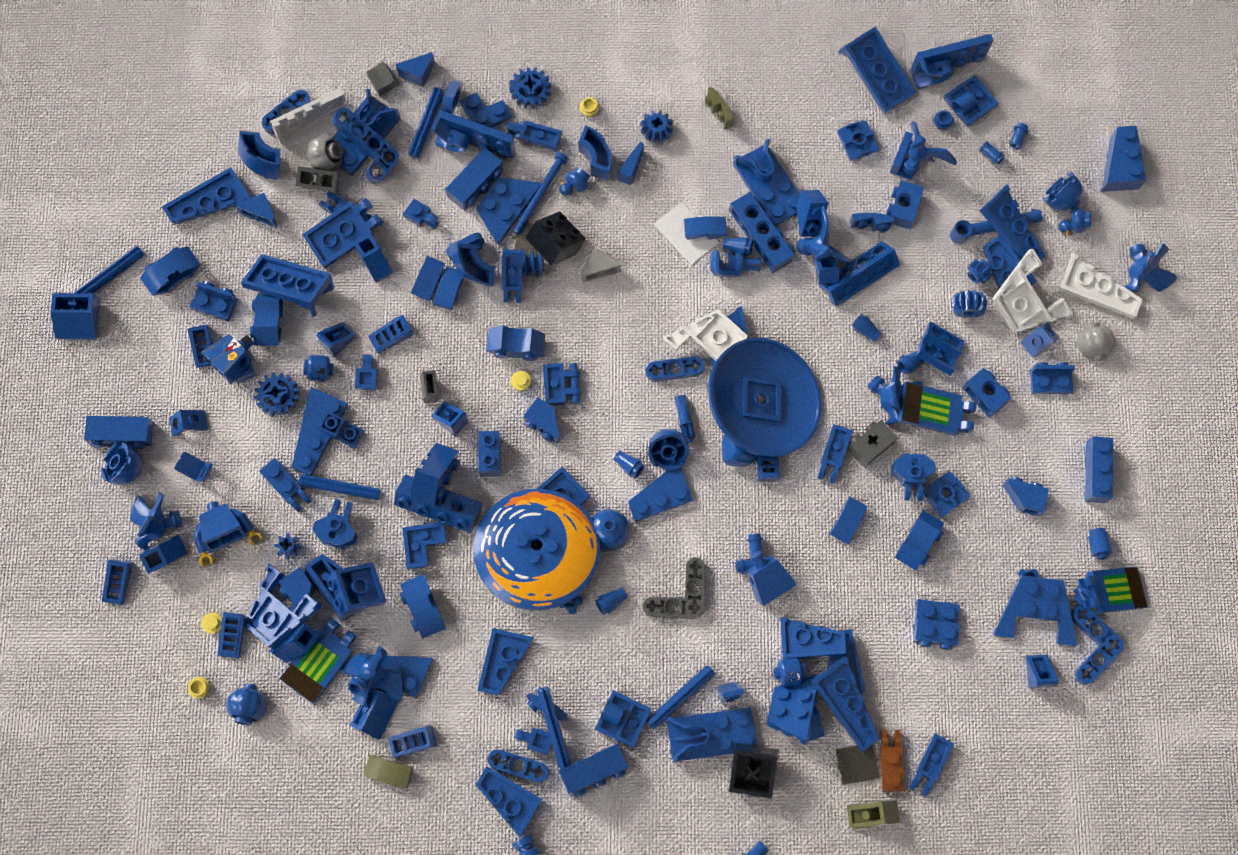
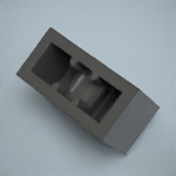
[295,166,341,192]
[848,419,898,468]

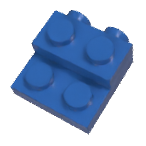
[327,562,386,616]
[913,599,960,650]

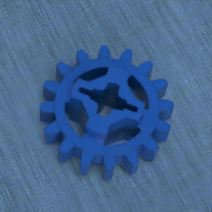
[509,67,551,109]
[254,372,300,417]

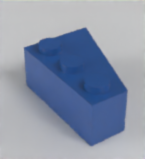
[1100,126,1146,192]
[411,443,460,506]
[305,554,355,622]
[558,743,629,798]

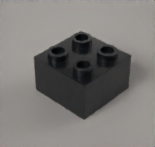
[525,211,586,266]
[728,743,779,799]

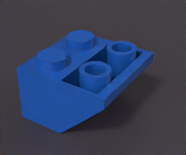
[50,293,100,340]

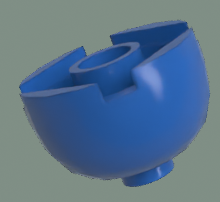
[1042,172,1083,211]
[648,428,690,471]
[101,443,142,485]
[592,509,630,551]

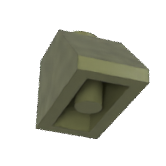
[847,801,900,828]

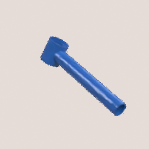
[950,209,1042,244]

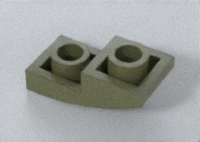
[705,87,733,129]
[363,755,414,789]

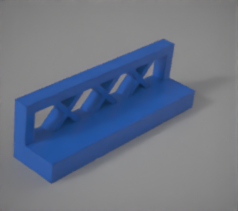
[818,241,900,306]

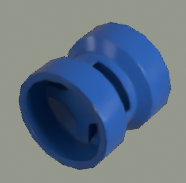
[512,834,541,855]

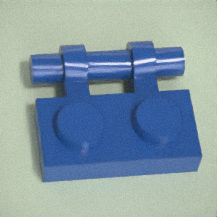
[543,363,582,405]

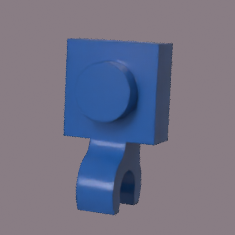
[403,199,439,229]
[355,354,378,391]
[514,727,551,755]

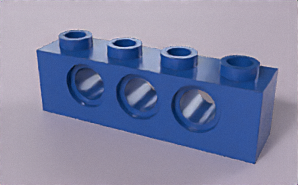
[729,192,794,274]
[394,474,483,533]

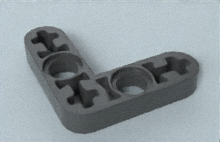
[642,557,705,619]

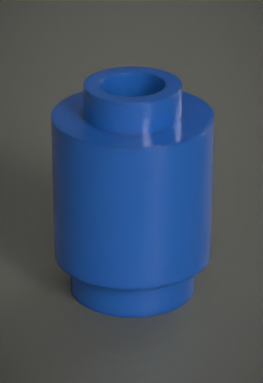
[1088,528,1113,560]

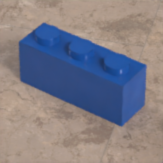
[445,147,503,211]
[84,415,154,449]
[1085,436,1113,503]

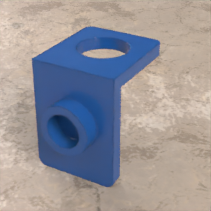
[1021,323,1059,357]
[170,410,208,437]
[174,452,213,482]

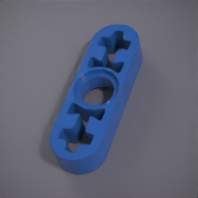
[442,81,461,114]
[262,90,311,134]
[646,356,704,382]
[487,749,548,782]

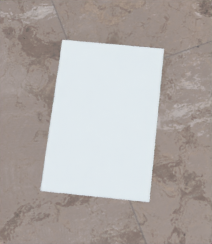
[654,202,719,265]

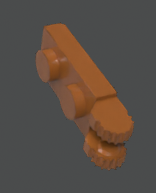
[880,730,905,791]

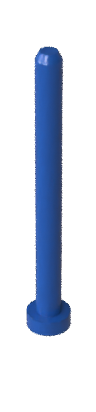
[514,152,568,235]

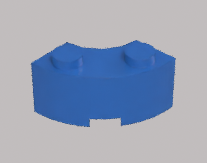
[579,125,611,181]
[238,131,280,180]
[449,243,495,286]
[140,246,201,296]
[250,293,283,346]
[486,326,546,361]
[894,510,944,571]
[399,574,446,639]

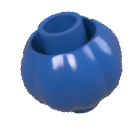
[226,684,267,726]

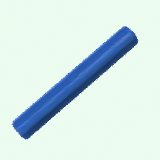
[408,87,443,158]
[74,246,144,293]
[299,474,381,500]
[647,665,715,729]
[537,686,571,768]

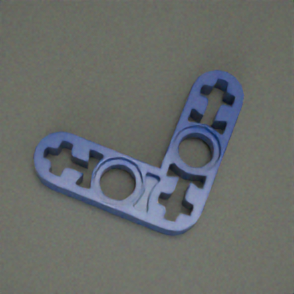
[1071,605,1124,685]

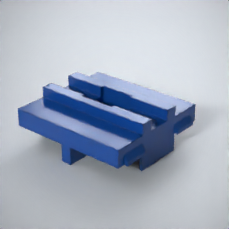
[837,120,879,161]
[923,471,970,518]

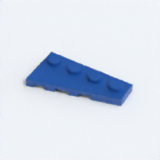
[162,167,250,225]
[979,184,1045,261]
[292,387,348,476]
[811,656,879,752]

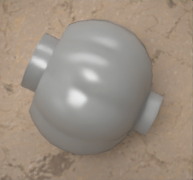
[307,135,343,171]
[1077,323,1115,361]

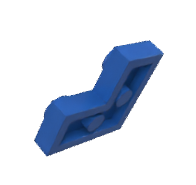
[460,92,512,128]
[402,522,447,570]

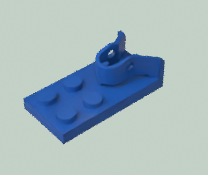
[838,26,916,114]
[910,34,994,89]
[332,89,401,176]
[432,110,515,159]
[733,138,800,227]
[241,254,335,317]
[666,707,757,762]

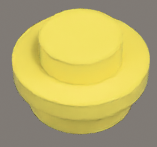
[580,97,599,117]
[511,371,531,391]
[202,613,222,634]
[188,677,210,699]

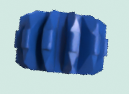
[641,109,673,144]
[952,290,987,318]

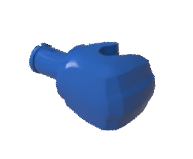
[710,250,761,277]
[721,435,756,467]

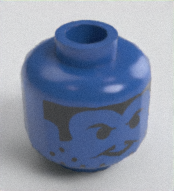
[303,354,334,382]

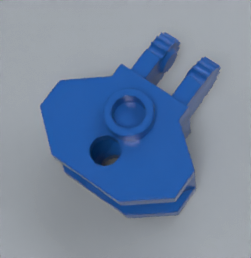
[891,454,936,501]
[312,499,358,549]

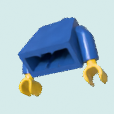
[194,501,262,567]

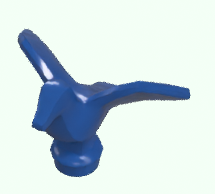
[901,121,957,175]
[797,206,850,263]
[1123,243,1177,293]
[868,366,923,425]
[130,492,183,550]
[341,646,403,706]

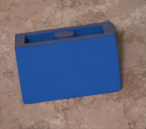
[889,131,914,180]
[350,689,398,740]

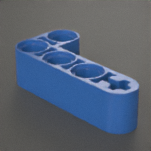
[332,107,399,183]

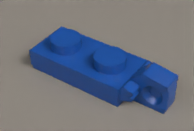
[507,120,562,151]

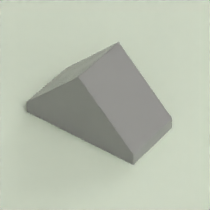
[581,249,621,283]

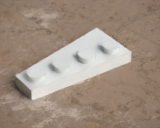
[270,89,347,144]
[1059,253,1142,319]

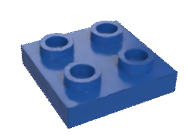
[943,75,999,127]
[594,690,652,748]

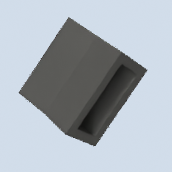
[366,61,399,96]
[420,371,438,403]

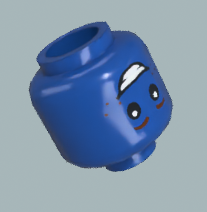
[773,658,806,687]

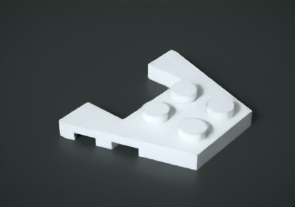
[992,249,1073,333]
[662,309,748,382]

